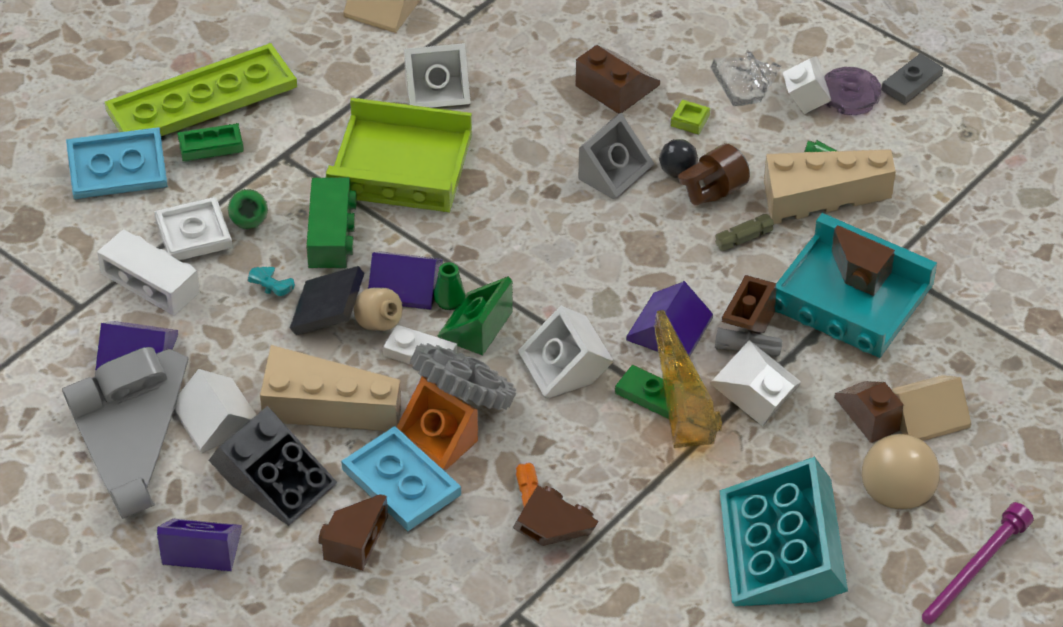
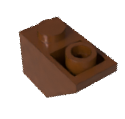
[513,485,599,546]

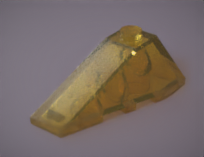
[654,310,722,448]

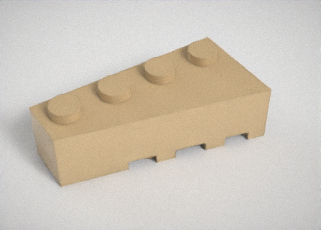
[260,345,401,431]

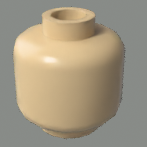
[353,288,403,331]

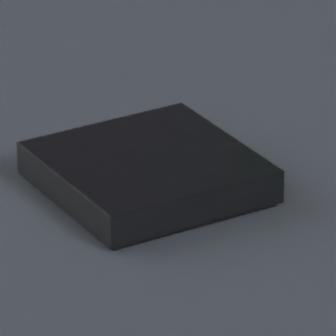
[290,266,365,335]

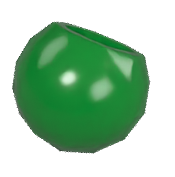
[227,189,268,229]

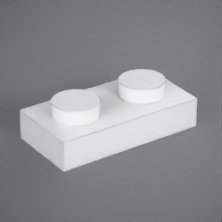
[383,325,457,365]

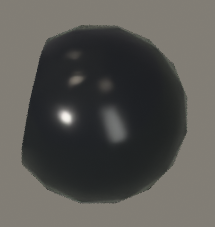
[659,139,699,178]

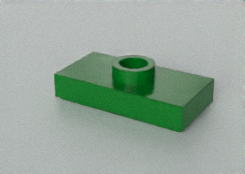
[177,123,244,161]
[615,364,690,421]

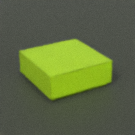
[671,100,710,135]

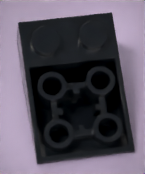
[208,406,337,526]

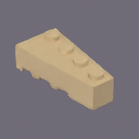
[764,149,896,225]

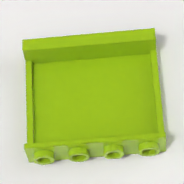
[326,98,472,213]

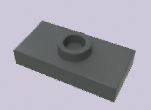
[881,54,944,104]

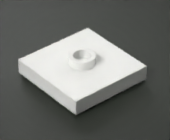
[154,197,233,260]

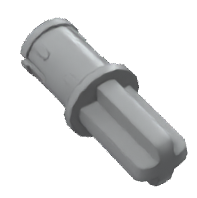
[715,327,782,356]

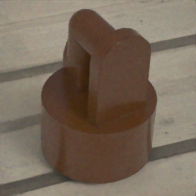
[678,143,750,206]

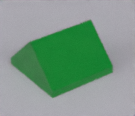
[437,276,513,356]

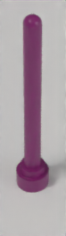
[922,502,1034,624]

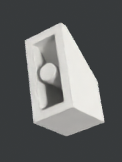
[783,56,831,114]

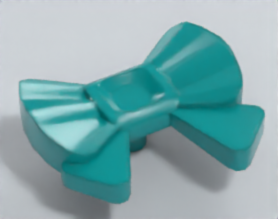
[247,267,295,296]

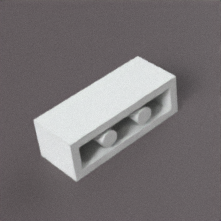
[97,229,200,316]

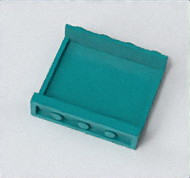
[775,213,937,358]

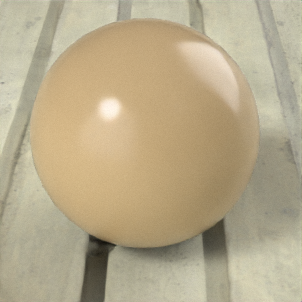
[862,434,940,509]

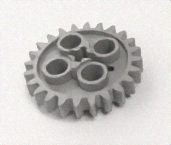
[410,343,517,410]

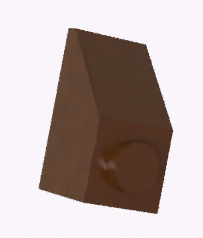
[832,225,895,296]
[722,275,776,333]
[834,381,904,443]
[318,494,388,571]

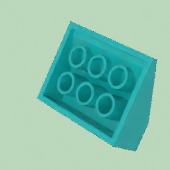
[719,456,848,607]

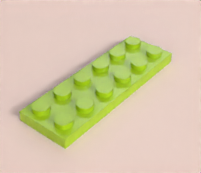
[105,43,297,136]

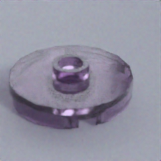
[824,67,881,115]

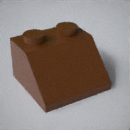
[575,45,661,114]

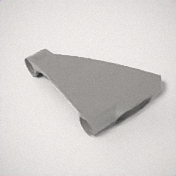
[62,347,189,519]

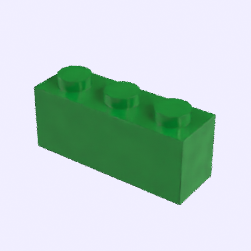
[306,178,357,268]

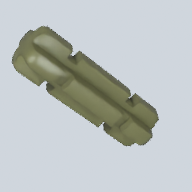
[715,214,774,251]

